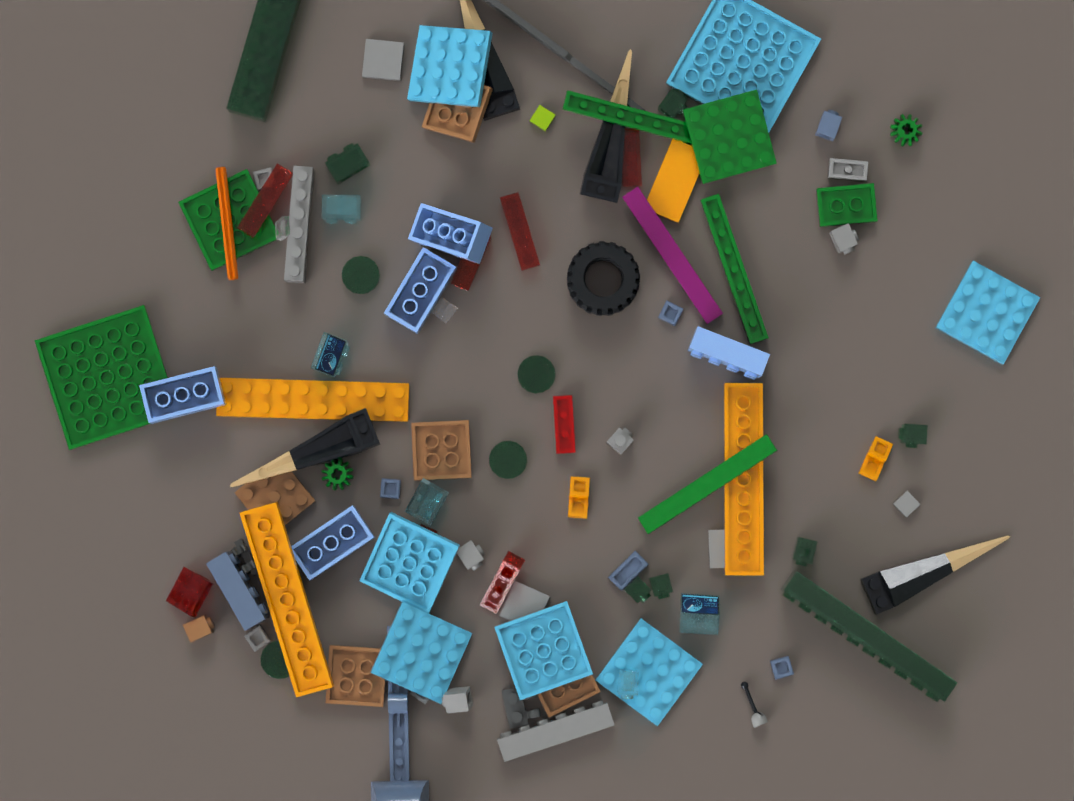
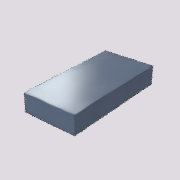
[608,551,649,591]

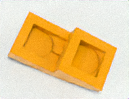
[858,436,893,481]
[568,476,590,519]

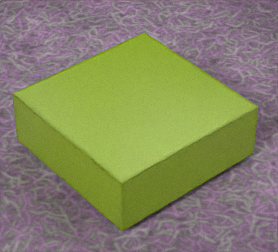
[529,105,556,132]

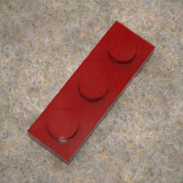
[553,395,576,454]

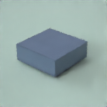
[658,300,683,326]
[380,478,401,499]
[770,656,794,680]

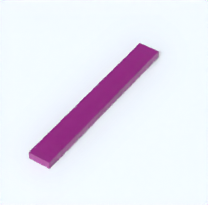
[622,186,723,324]

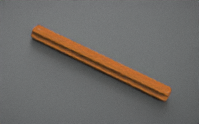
[215,167,238,280]

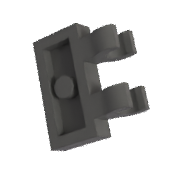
[231,539,258,576]
[502,688,541,729]

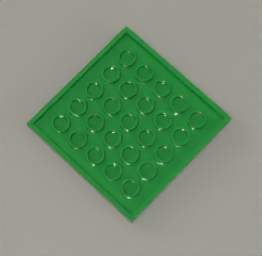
[34,305,168,450]

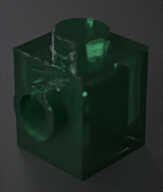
[658,88,688,118]
[898,424,928,448]
[792,537,817,567]
[649,573,673,599]
[624,576,651,603]

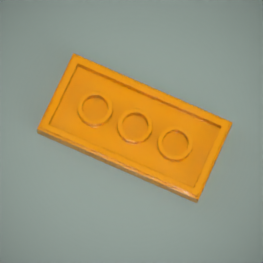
[647,139,699,223]

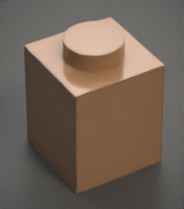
[183,615,215,643]

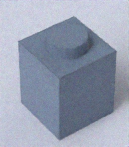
[815,110,842,141]

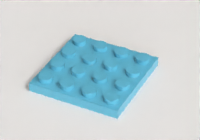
[407,25,493,107]
[935,260,1040,365]
[359,512,460,613]
[494,601,593,701]
[370,602,472,704]
[596,618,703,726]

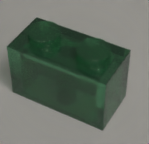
[325,143,370,185]

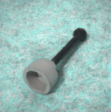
[741,682,768,728]

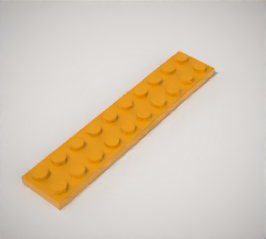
[216,378,409,422]
[724,383,764,576]
[240,502,334,697]

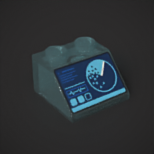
[311,332,350,378]
[678,593,720,635]

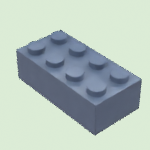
[206,551,270,631]

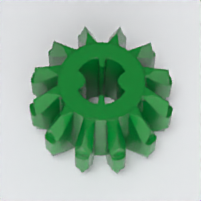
[890,114,923,147]
[321,458,354,491]

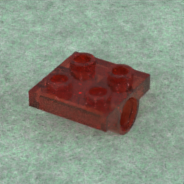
[166,567,213,618]

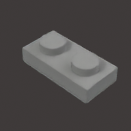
[828,158,868,181]

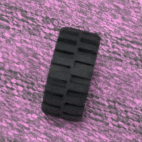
[567,241,640,316]

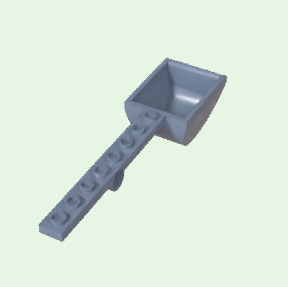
[371,626,429,801]

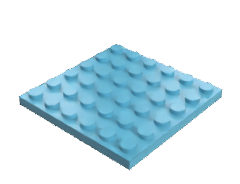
[666,0,821,133]

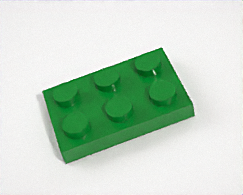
[816,183,878,227]

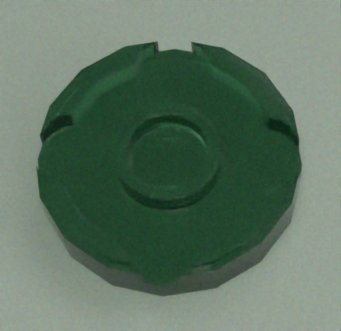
[342,256,380,294]
[517,355,556,394]
[489,441,527,479]
[260,641,289,679]

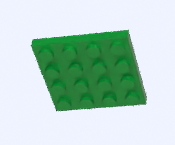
[682,89,777,184]
[178,169,281,271]

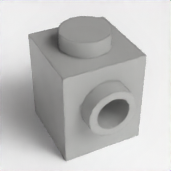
[829,223,859,255]
[606,427,634,455]
[457,540,485,571]
[442,686,473,713]

